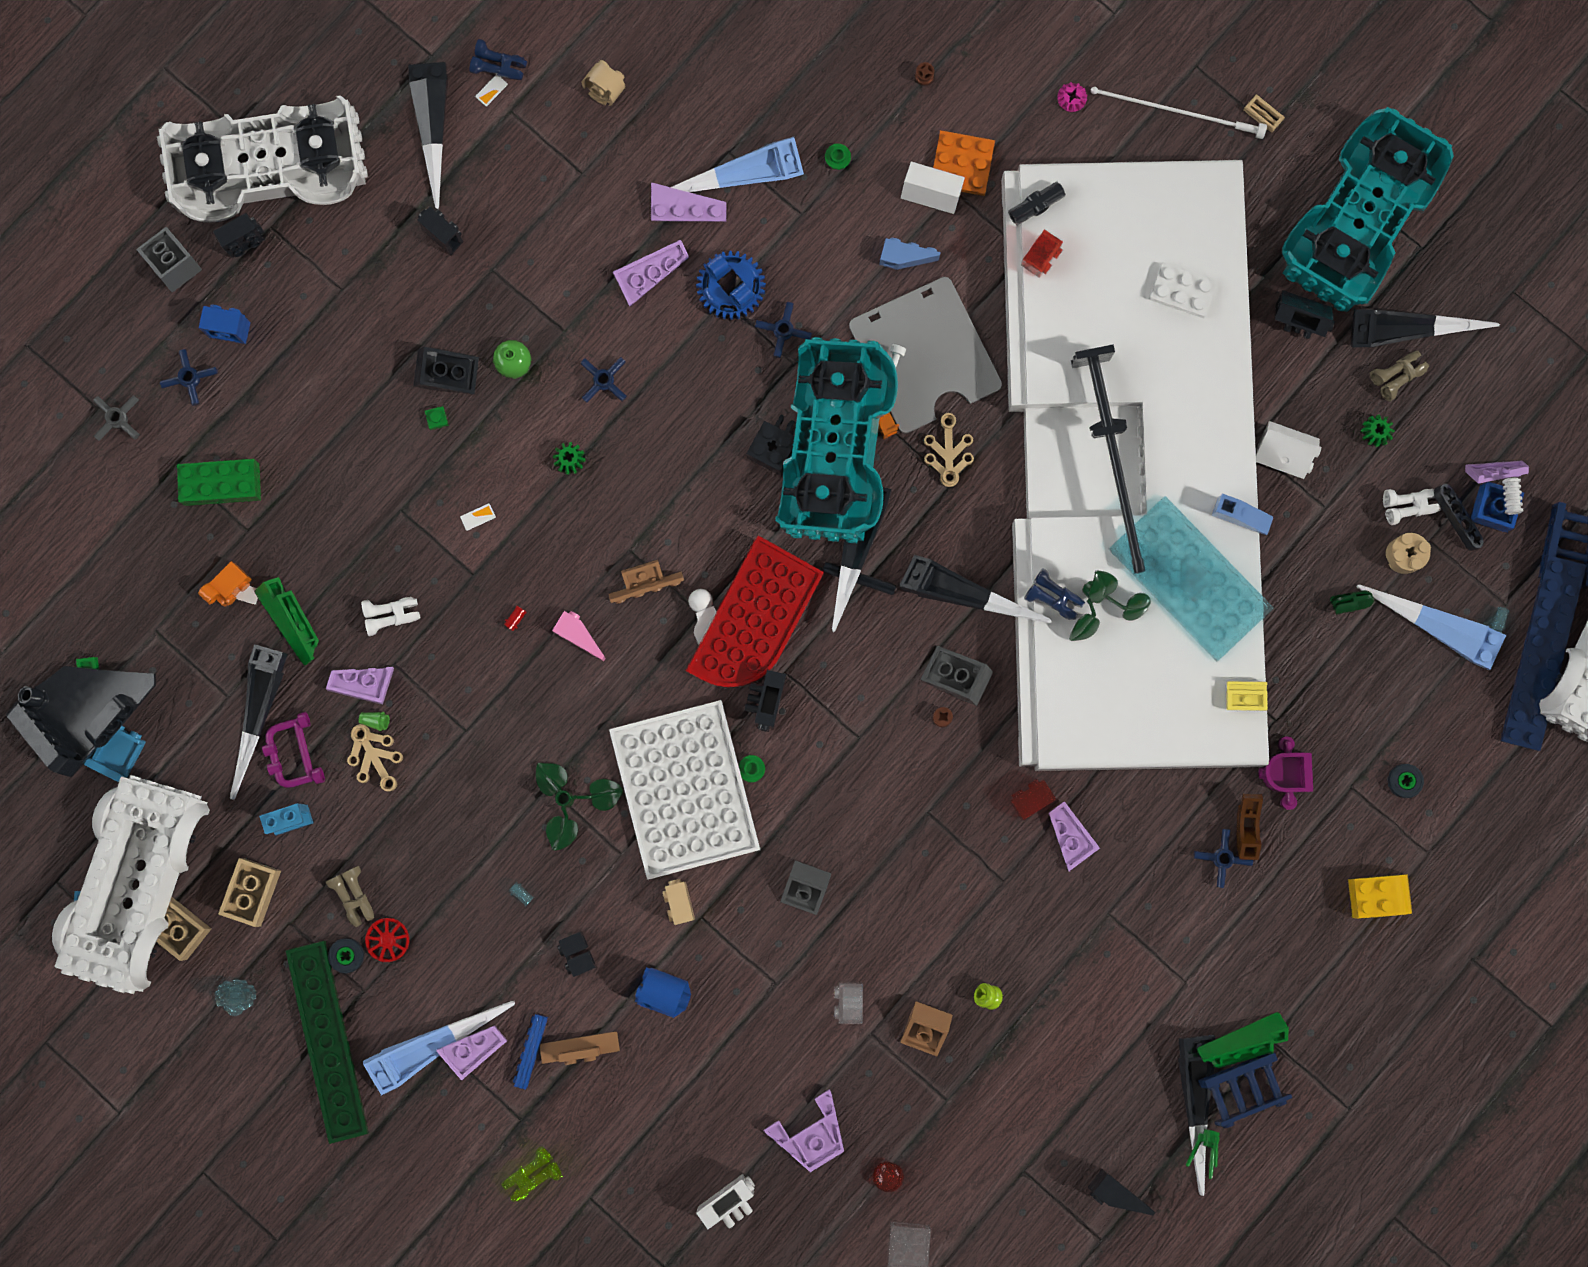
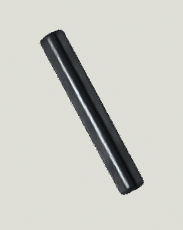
[823,562,896,595]

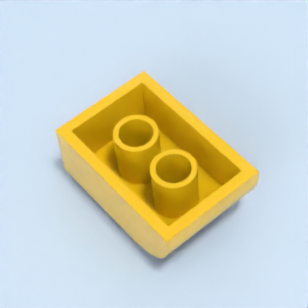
[1348,874,1412,919]

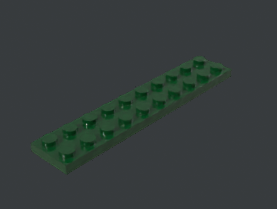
[286,941,369,1144]

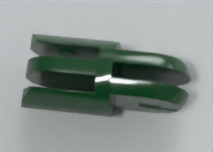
[1330,590,1374,615]

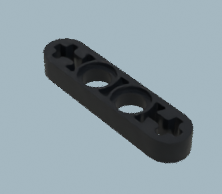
[1434,484,1484,551]

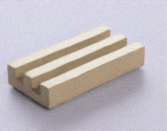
[1243,94,1285,133]

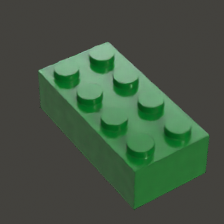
[177,459,261,506]

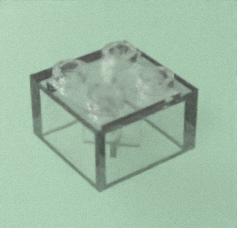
[834,981,863,1024]
[887,1222,931,1267]

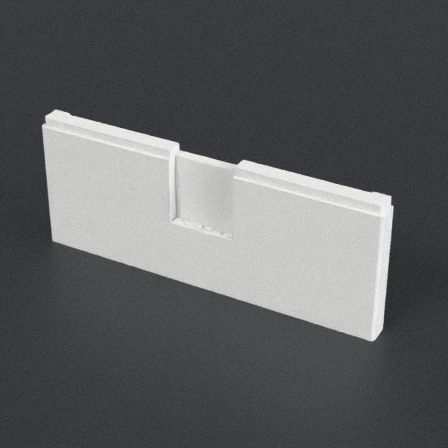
[1001,160,1269,771]

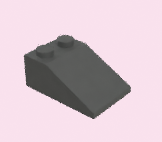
[136,227,202,292]
[921,646,993,706]

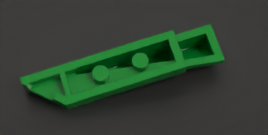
[254,577,319,666]
[1197,1012,1289,1068]

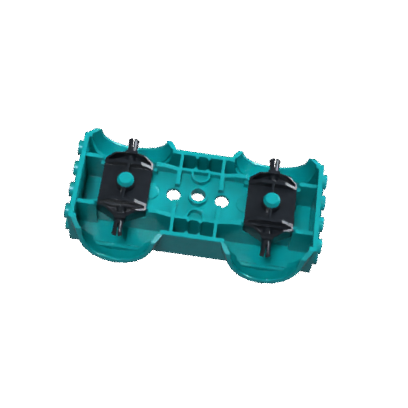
[1282,107,1454,312]
[775,337,898,543]

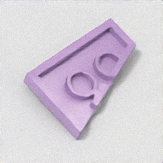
[1465,461,1529,484]
[326,667,394,705]

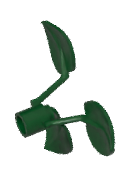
[1069,570,1151,641]
[536,763,623,851]

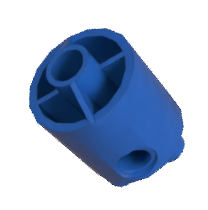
[635,967,691,1018]

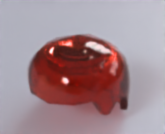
[872,1161,904,1192]

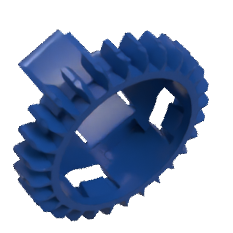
[696,251,766,320]

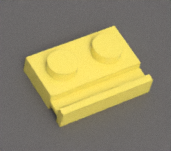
[1226,681,1267,711]

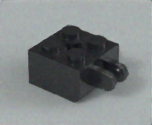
[746,415,795,475]

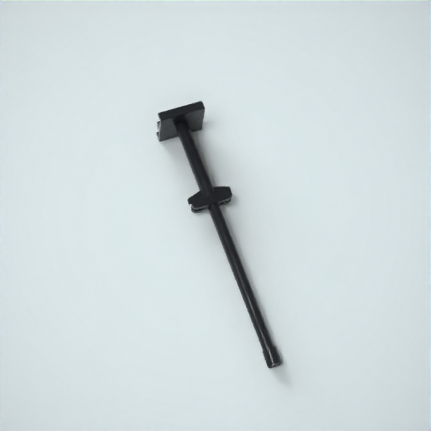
[1071,344,1146,574]

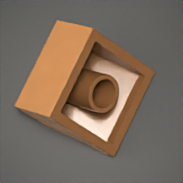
[900,1002,953,1056]

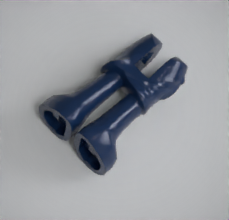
[469,39,527,80]
[1024,568,1085,620]

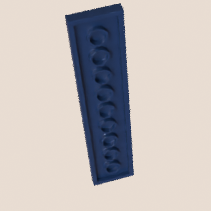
[1500,555,1586,751]

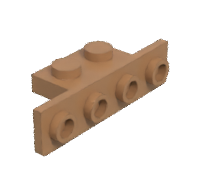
[609,560,684,603]
[540,1031,620,1065]

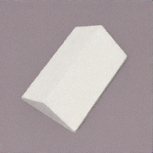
[901,162,965,214]

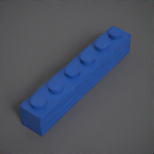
[513,1014,548,1090]

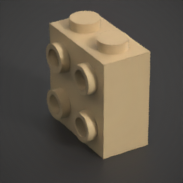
[662,879,695,925]

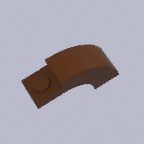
[1237,794,1263,860]

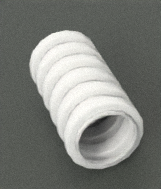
[1502,478,1523,515]

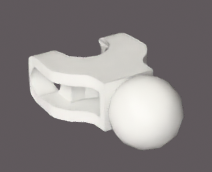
[689,589,717,644]

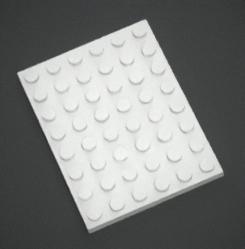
[609,700,760,880]

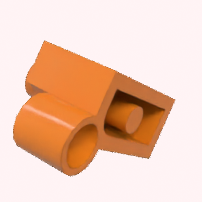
[198,561,252,607]

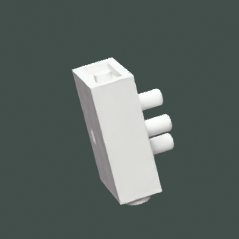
[1255,421,1322,479]
[696,1174,755,1229]

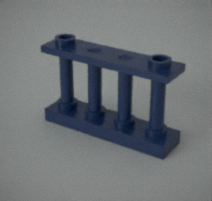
[1538,502,1588,588]
[1198,1052,1292,1128]

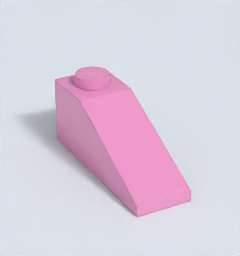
[552,611,606,661]

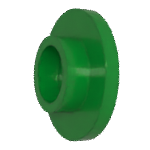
[825,144,851,170]
[739,755,765,782]

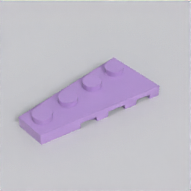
[651,182,726,222]
[613,240,689,307]

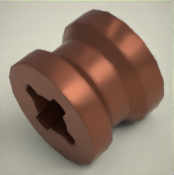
[915,62,935,86]
[933,707,953,727]

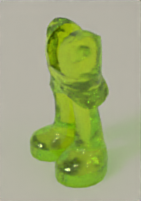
[501,1146,563,1202]

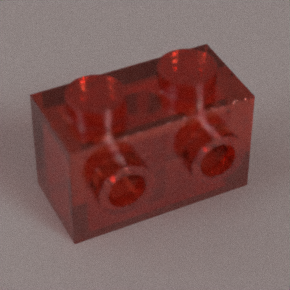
[1021,229,1063,278]
[1009,779,1056,820]

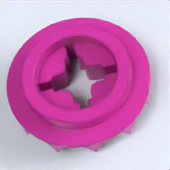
[1057,82,1087,112]

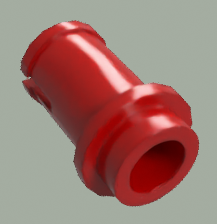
[504,606,527,631]

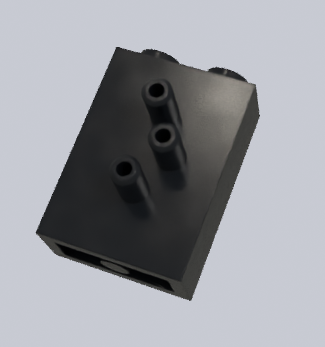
[1275,290,1335,339]
[744,670,786,732]

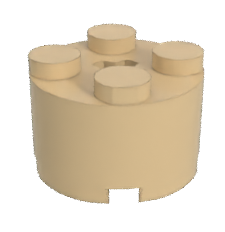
[582,60,625,106]
[1386,533,1431,574]

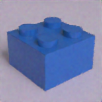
[199,305,251,344]
[1471,482,1524,532]

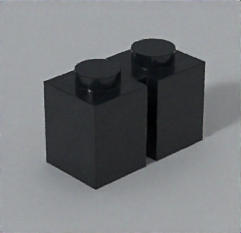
[557,931,597,977]

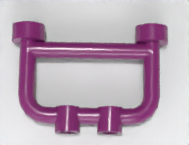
[262,712,325,788]

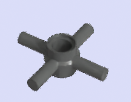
[93,395,140,441]

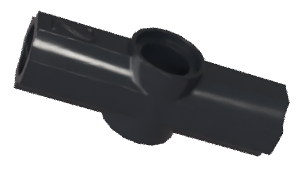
[1008,181,1066,226]

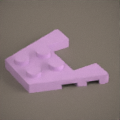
[764,1089,844,1172]

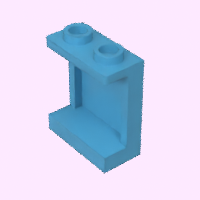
[84,726,146,782]
[260,803,313,836]

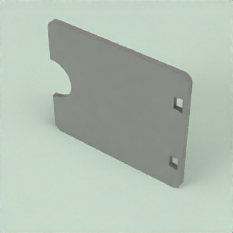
[849,277,1002,434]

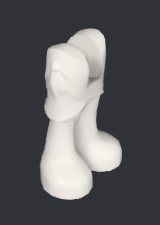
[1383,489,1441,525]
[361,597,420,636]

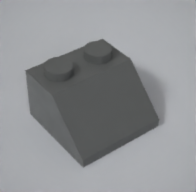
[780,860,831,915]

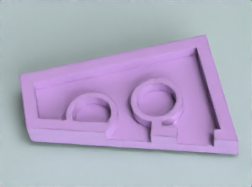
[1049,802,1100,871]
[436,1025,507,1080]

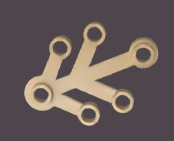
[924,413,974,487]
[347,724,403,792]

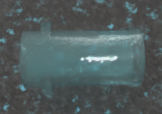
[1490,607,1510,633]
[509,882,534,907]

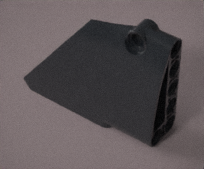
[6,666,156,777]

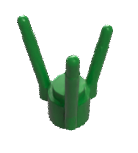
[1186,1129,1220,1179]

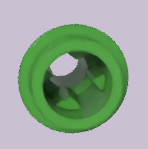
[359,712,389,731]

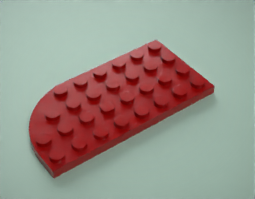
[685,535,824,687]

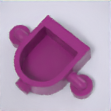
[1259,736,1313,810]

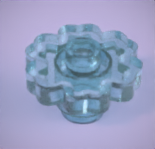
[215,979,256,1016]

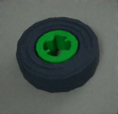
[1388,764,1424,798]
[328,938,364,974]

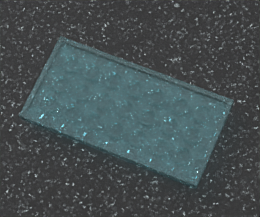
[1109,496,1274,662]

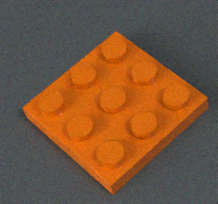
[933,130,995,196]

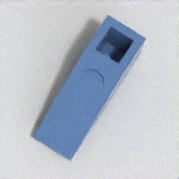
[879,238,941,270]
[1212,493,1273,535]

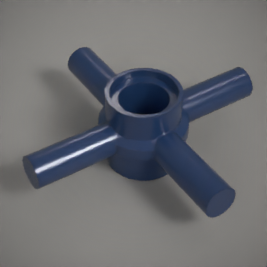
[755,302,812,358]
[160,349,218,406]
[580,357,627,403]
[1194,829,1253,888]

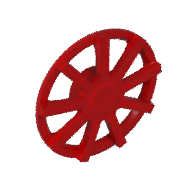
[365,918,409,962]

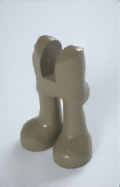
[1370,350,1429,402]
[326,866,375,927]

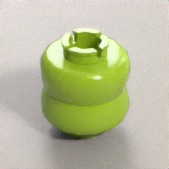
[974,983,1003,1010]

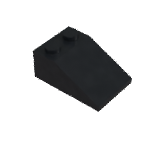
[413,347,479,395]
[1088,1169,1156,1215]

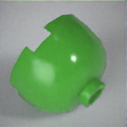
[493,340,532,379]

